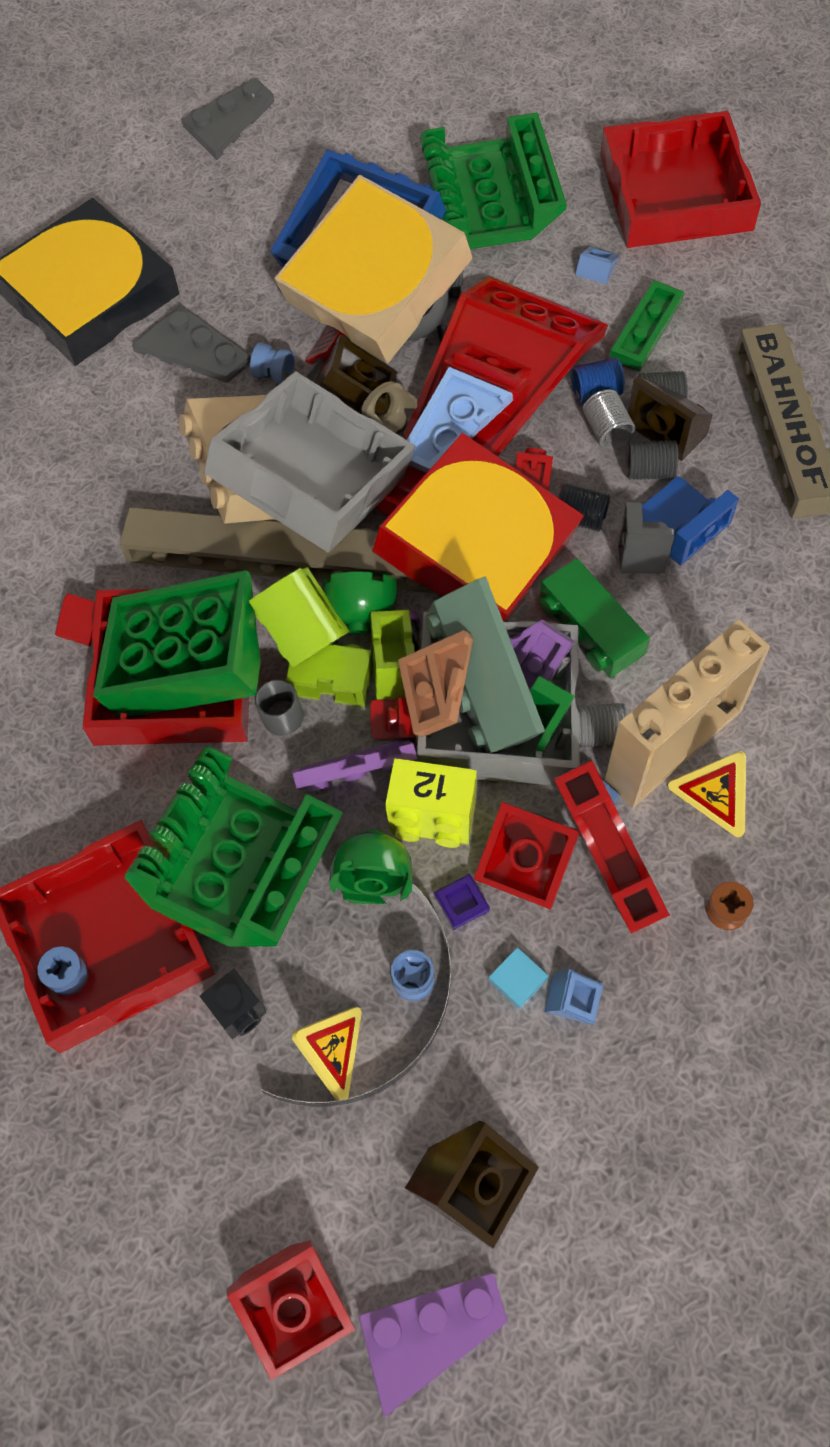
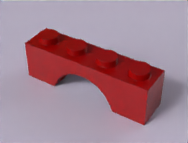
[554,760,670,934]

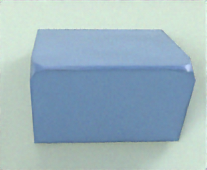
[575,246,619,284]
[544,969,603,1025]

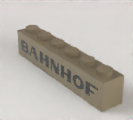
[736,324,830,519]

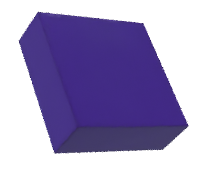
[434,873,490,930]

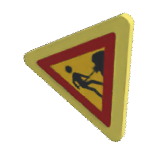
[668,751,746,837]
[292,1007,362,1101]

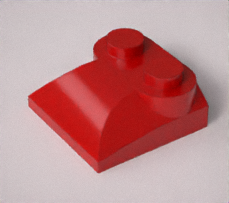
[473,802,580,910]
[226,1240,356,1380]

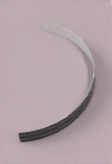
[261,884,451,1107]

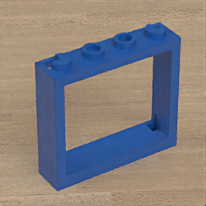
[270,149,446,267]

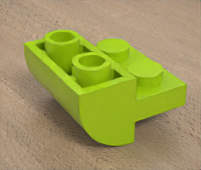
[249,567,350,668]

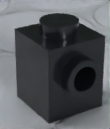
[199,968,266,1040]

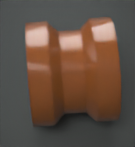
[706,882,754,930]

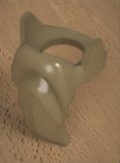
[361,381,417,435]

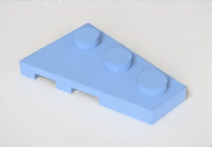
[407,367,513,473]

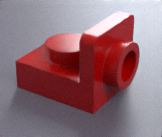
[515,448,553,491]
[370,697,416,739]

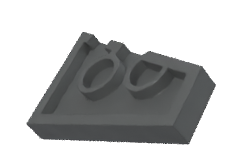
[181,78,275,160]
[132,305,251,383]

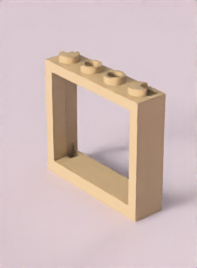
[604,619,771,809]

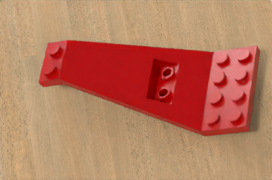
[375,276,608,516]

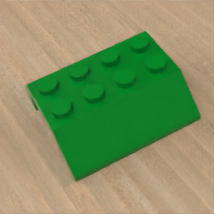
[419,112,567,249]
[125,747,343,947]

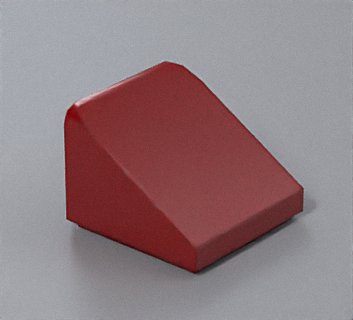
[55,593,95,647]

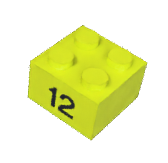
[385,758,477,848]

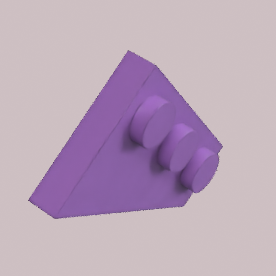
[292,738,417,792]
[359,1273,508,1417]

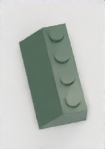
[426,576,545,754]

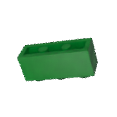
[539,558,650,678]

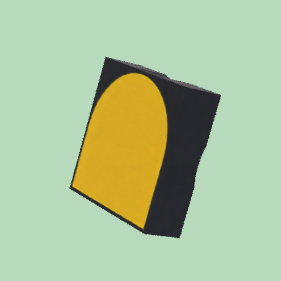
[0,198,180,366]

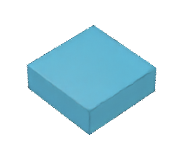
[488,947,549,1010]

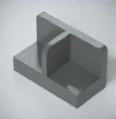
[618,502,674,573]

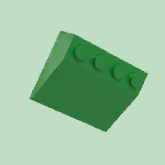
[93,570,261,719]

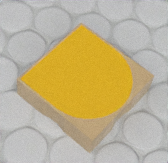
[274,174,473,364]

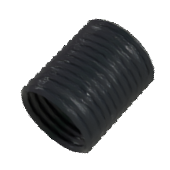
[559,482,611,532]

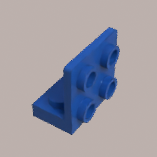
[642,477,739,566]

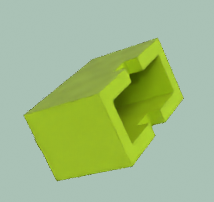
[371,610,414,700]
[286,644,373,707]

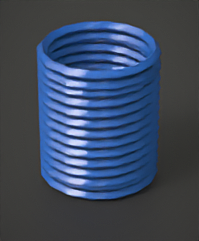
[571,357,625,404]

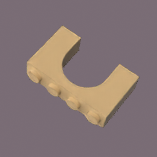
[179,395,274,524]

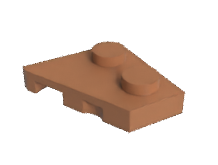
[398,630,473,737]

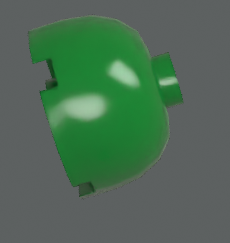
[322,572,397,635]
[329,829,413,904]

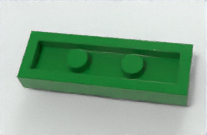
[609,280,684,371]

